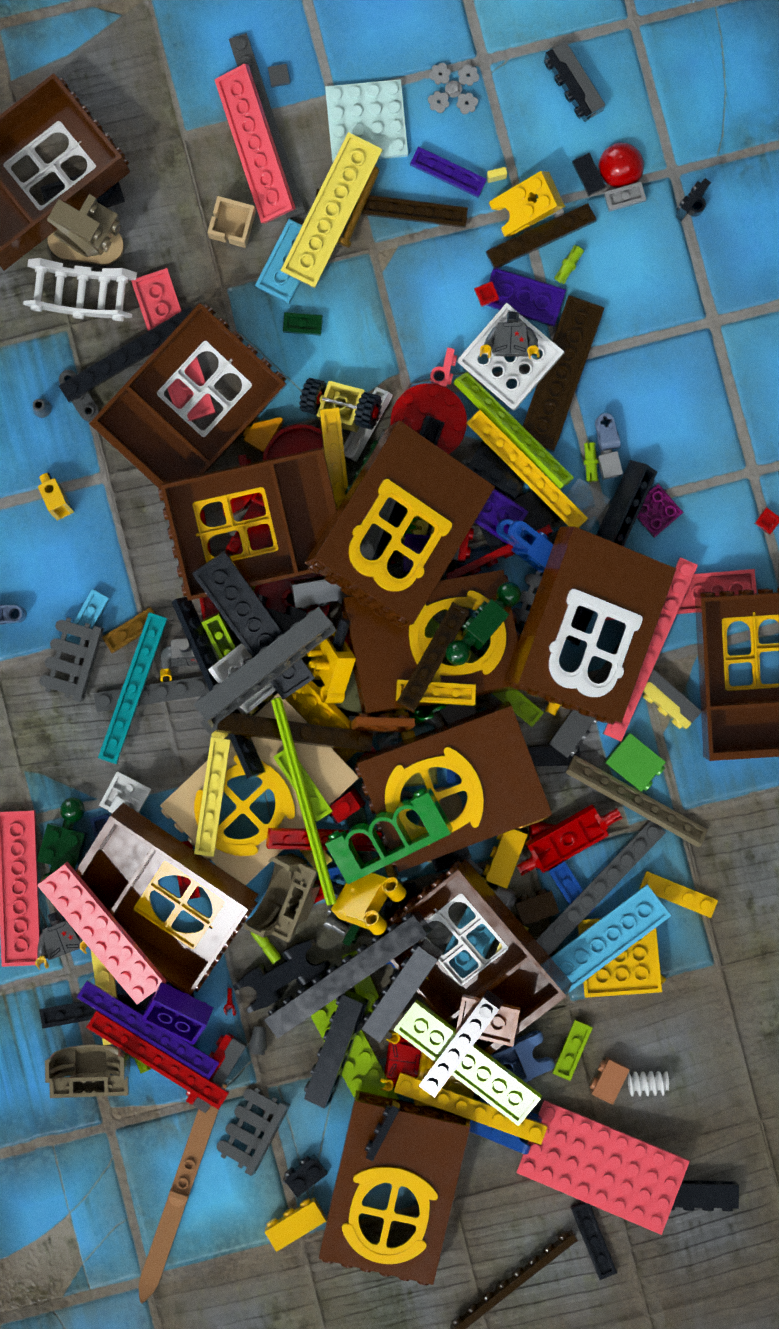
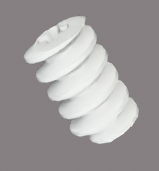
[628,1071,669,1097]

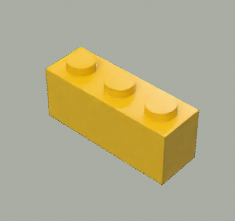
[483,829,528,889]
[264,1197,327,1252]

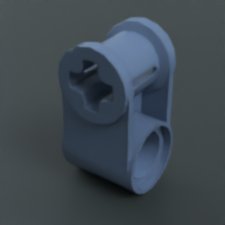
[595,413,621,452]
[0,605,27,625]

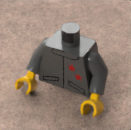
[480,312,540,359]
[160,638,198,682]
[35,911,87,970]

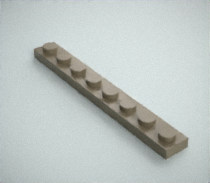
[565,755,708,847]

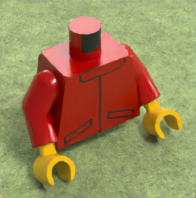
[380,1030,421,1091]

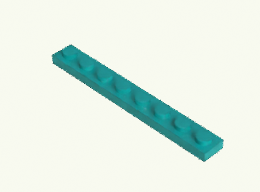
[98,612,168,764]

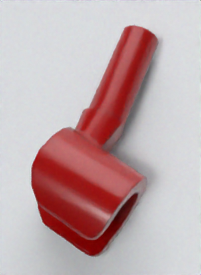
[223,988,237,1016]

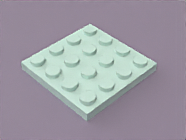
[325,79,408,163]

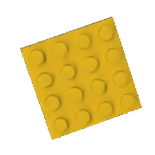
[578,918,662,998]

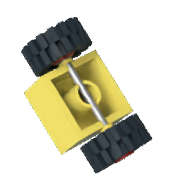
[299,378,382,432]

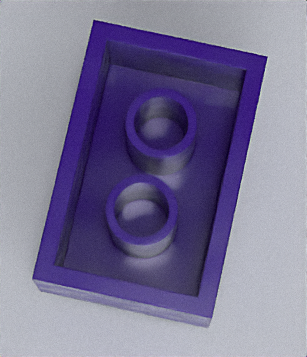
[141,982,214,1045]

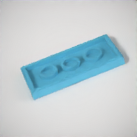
[255,218,302,304]
[443,906,495,978]

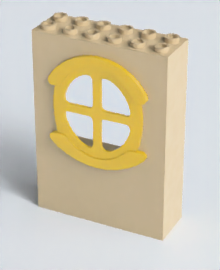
[160,694,358,885]

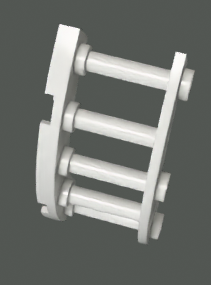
[23,258,137,321]

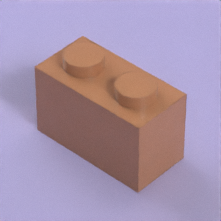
[589,1057,630,1105]

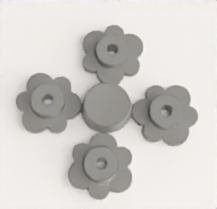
[428,63,479,114]

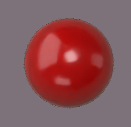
[599,143,644,188]

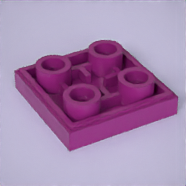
[637,484,684,538]

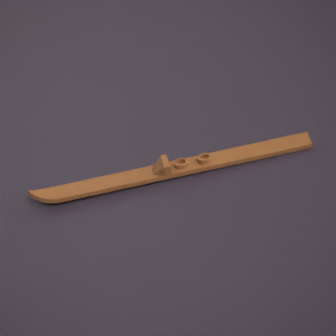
[139,1084,227,1304]

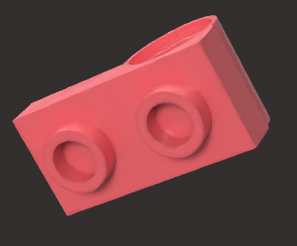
[430,348,457,387]

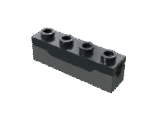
[544,41,605,122]

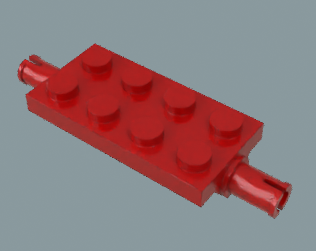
[516,804,623,876]

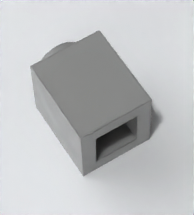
[597,449,623,480]

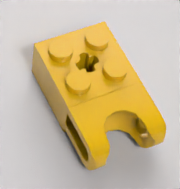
[489,171,565,237]

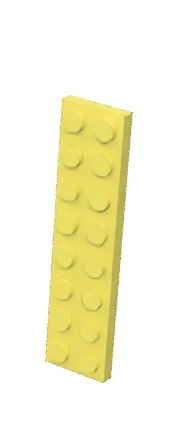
[281,132,383,288]

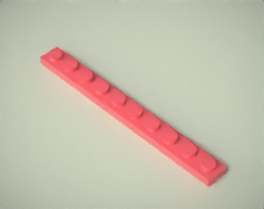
[603,557,698,742]

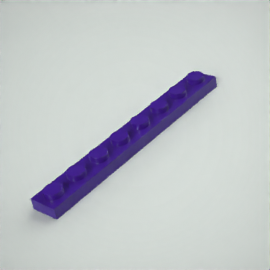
[76,980,219,1080]

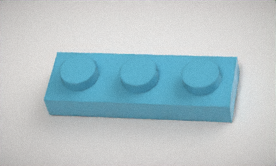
[66,589,110,644]

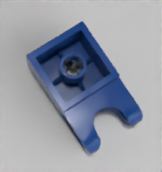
[496,519,553,573]
[469,1095,543,1154]

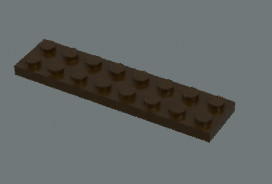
[523,295,605,452]

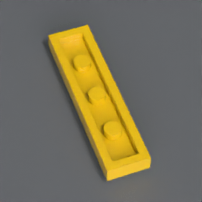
[396,680,476,706]
[639,871,718,918]

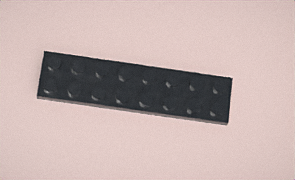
[192,550,315,700]

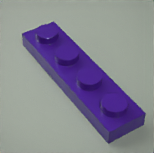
[410,147,487,198]

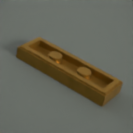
[102,607,155,654]

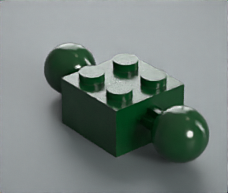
[446,582,521,665]
[37,797,88,882]

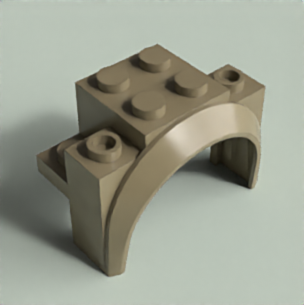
[47,194,121,257]
[244,853,320,943]
[45,1044,130,1098]

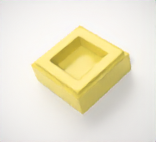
[486,167,507,183]

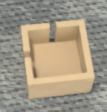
[207,196,256,248]

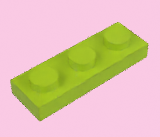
[552,1019,593,1081]

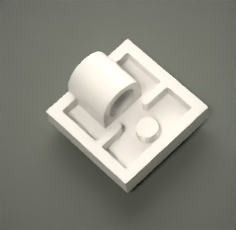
[99,771,151,813]

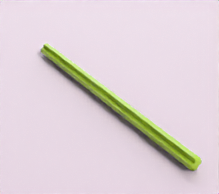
[271,697,337,905]

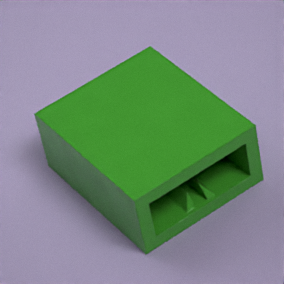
[604,733,666,792]

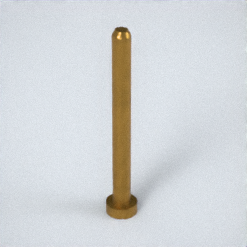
[338,167,379,248]

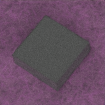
[268,64,290,88]

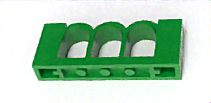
[325,787,453,884]

